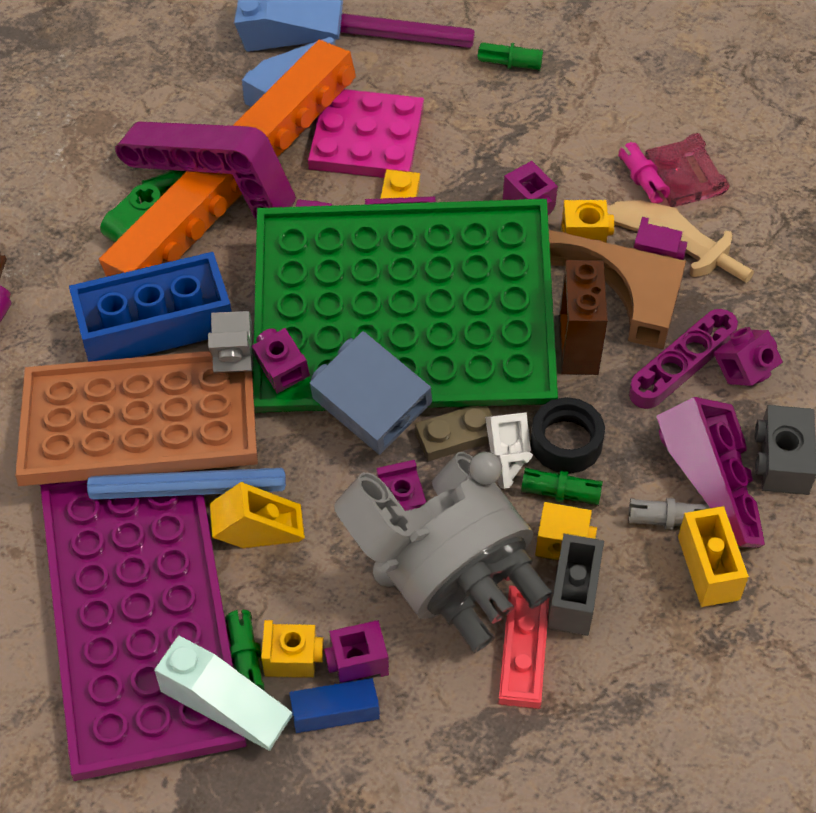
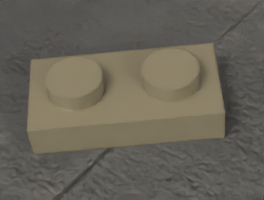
[415,406,492,462]

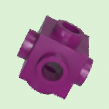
[713,327,783,386]

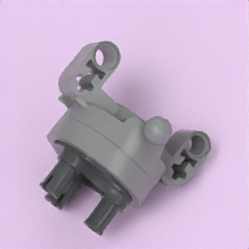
[334,452,553,653]

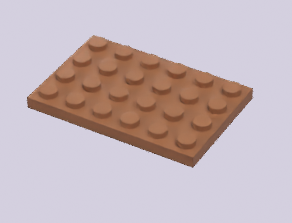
[15,351,258,486]

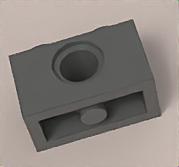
[755,405,816,495]
[548,533,604,636]

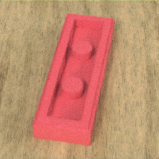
[498,586,550,709]

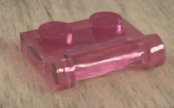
[645,133,730,207]

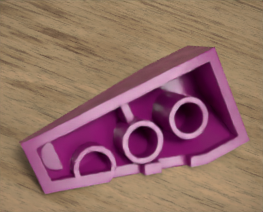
[656,397,765,548]

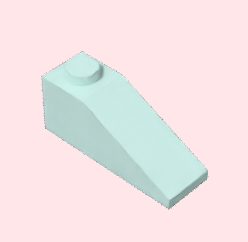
[154,635,293,751]

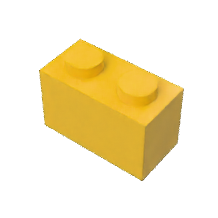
[678,506,749,607]

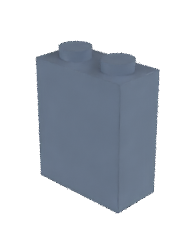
[310,331,432,455]

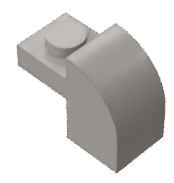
[208,311,253,373]

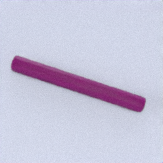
[340,13,475,48]

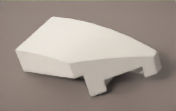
[485,412,533,488]

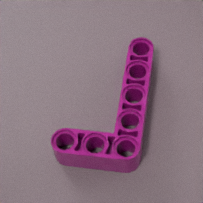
[115,121,296,220]

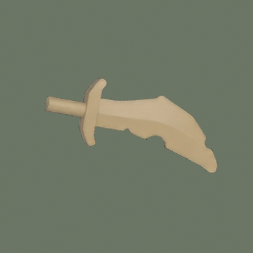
[607,200,754,283]

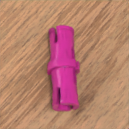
[618,142,670,203]

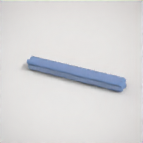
[87,468,286,499]

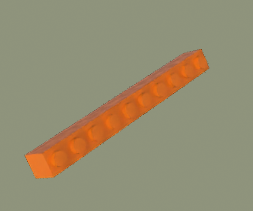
[99,39,356,277]

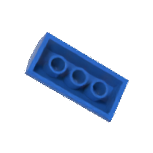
[69,252,232,362]

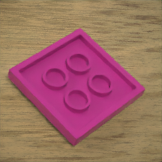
[308,89,424,178]

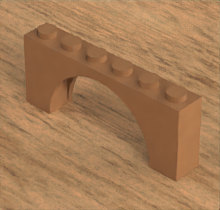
[549,230,686,350]

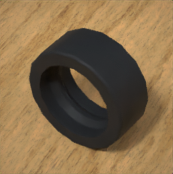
[530,397,605,474]

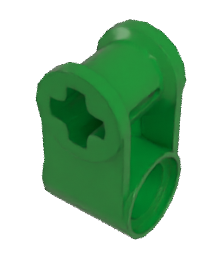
[100,184,161,243]

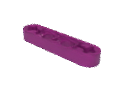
[629,309,738,409]

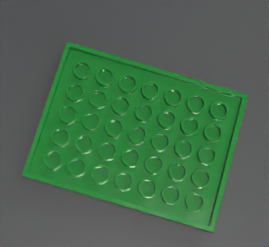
[253,199,558,413]

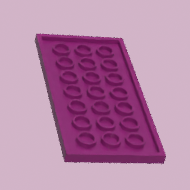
[40,470,247,781]

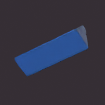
[289,678,380,733]

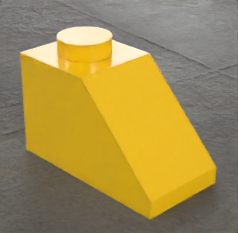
[210,482,305,548]

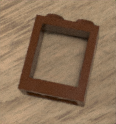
[559,260,608,375]

